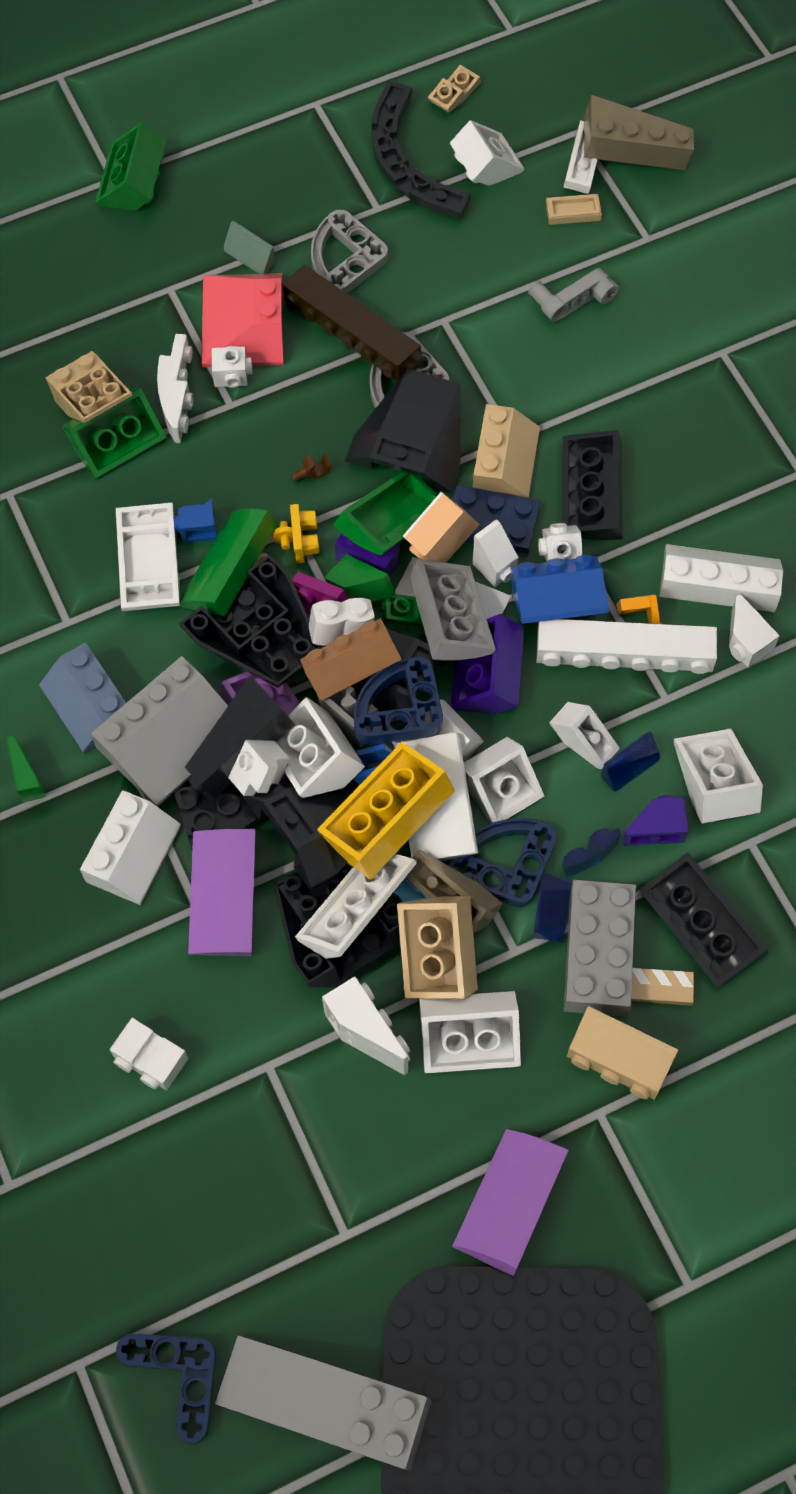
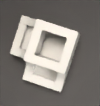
[228,740,290,796]

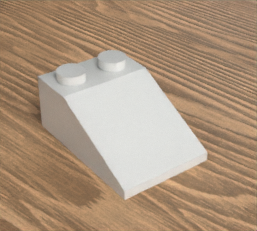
[674,729,763,823]

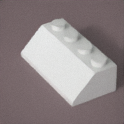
[659,544,783,612]

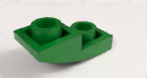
[382,594,423,626]

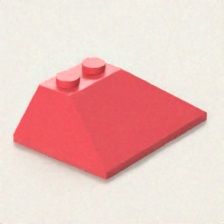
[202,273,284,368]

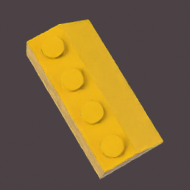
[317,742,455,880]

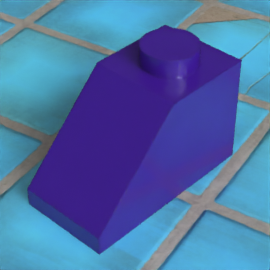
[623,795,688,846]

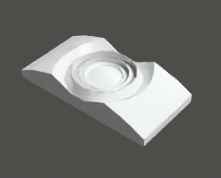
[116,503,180,611]

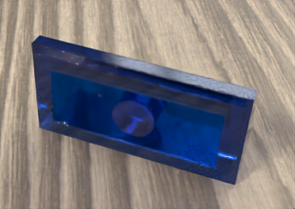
[601,731,660,792]
[533,873,572,943]

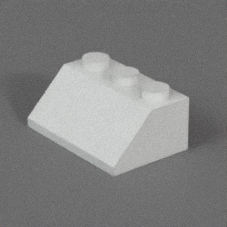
[276,697,365,798]
[80,790,182,905]
[419,991,521,1073]

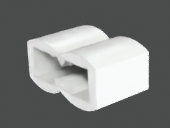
[308,598,375,645]

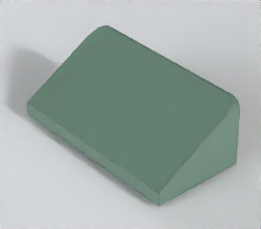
[224,221,275,274]

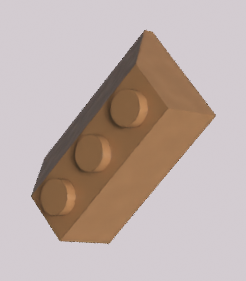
[300,618,402,701]

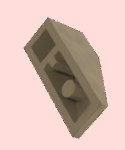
[405,850,503,933]

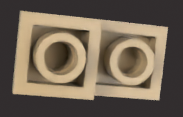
[428,65,481,112]

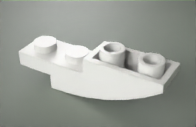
[157,334,194,443]

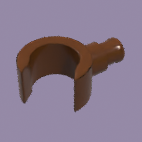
[292,453,331,482]

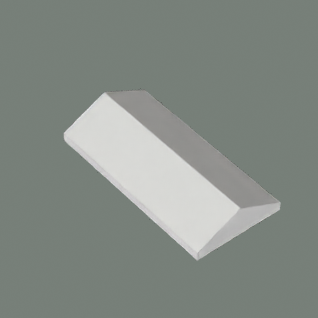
[295,854,417,959]

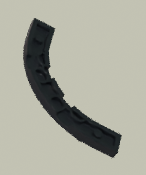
[371,80,471,219]

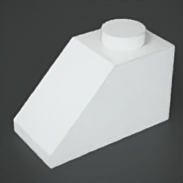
[473,519,518,587]
[729,594,779,668]
[549,702,620,769]

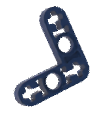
[116,1334,216,1445]

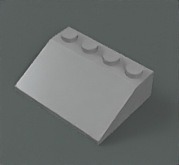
[91,656,228,807]

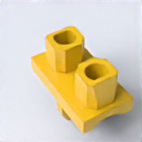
[272,504,320,564]

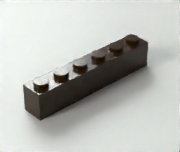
[282,264,423,381]

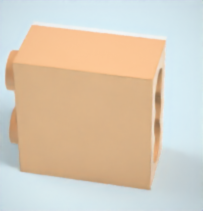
[403,492,480,563]

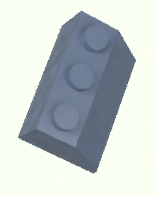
[39,642,126,754]

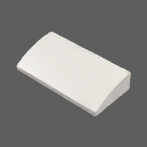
[394,733,478,861]

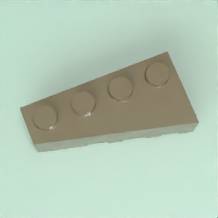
[584,95,694,170]

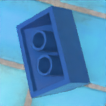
[510,555,609,624]

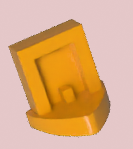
[616,594,660,624]

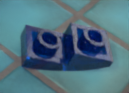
[562,828,621,878]

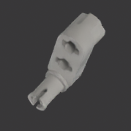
[528,268,619,322]

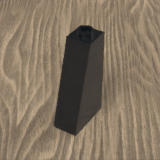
[185,676,295,799]

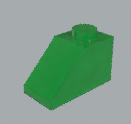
[324,554,396,602]

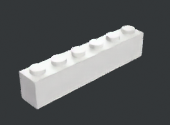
[536,619,717,674]

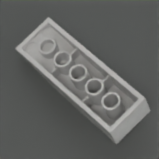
[215,1336,432,1472]

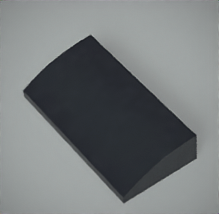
[563,430,623,540]
[639,852,768,989]

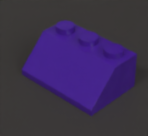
[451,614,524,714]

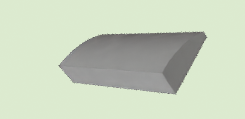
[409,559,496,660]

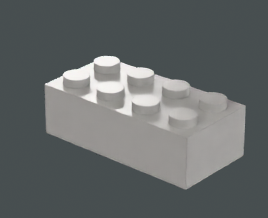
[563,880,636,1017]

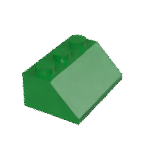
[95,121,167,211]
[61,386,167,479]

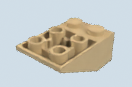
[45,351,132,423]

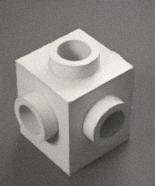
[212,346,252,388]
[538,523,582,561]

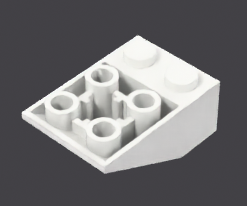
[322,976,410,1075]

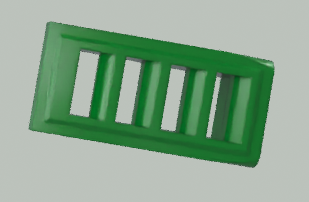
[7,736,45,803]

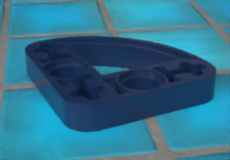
[354,657,443,745]
[449,818,556,908]

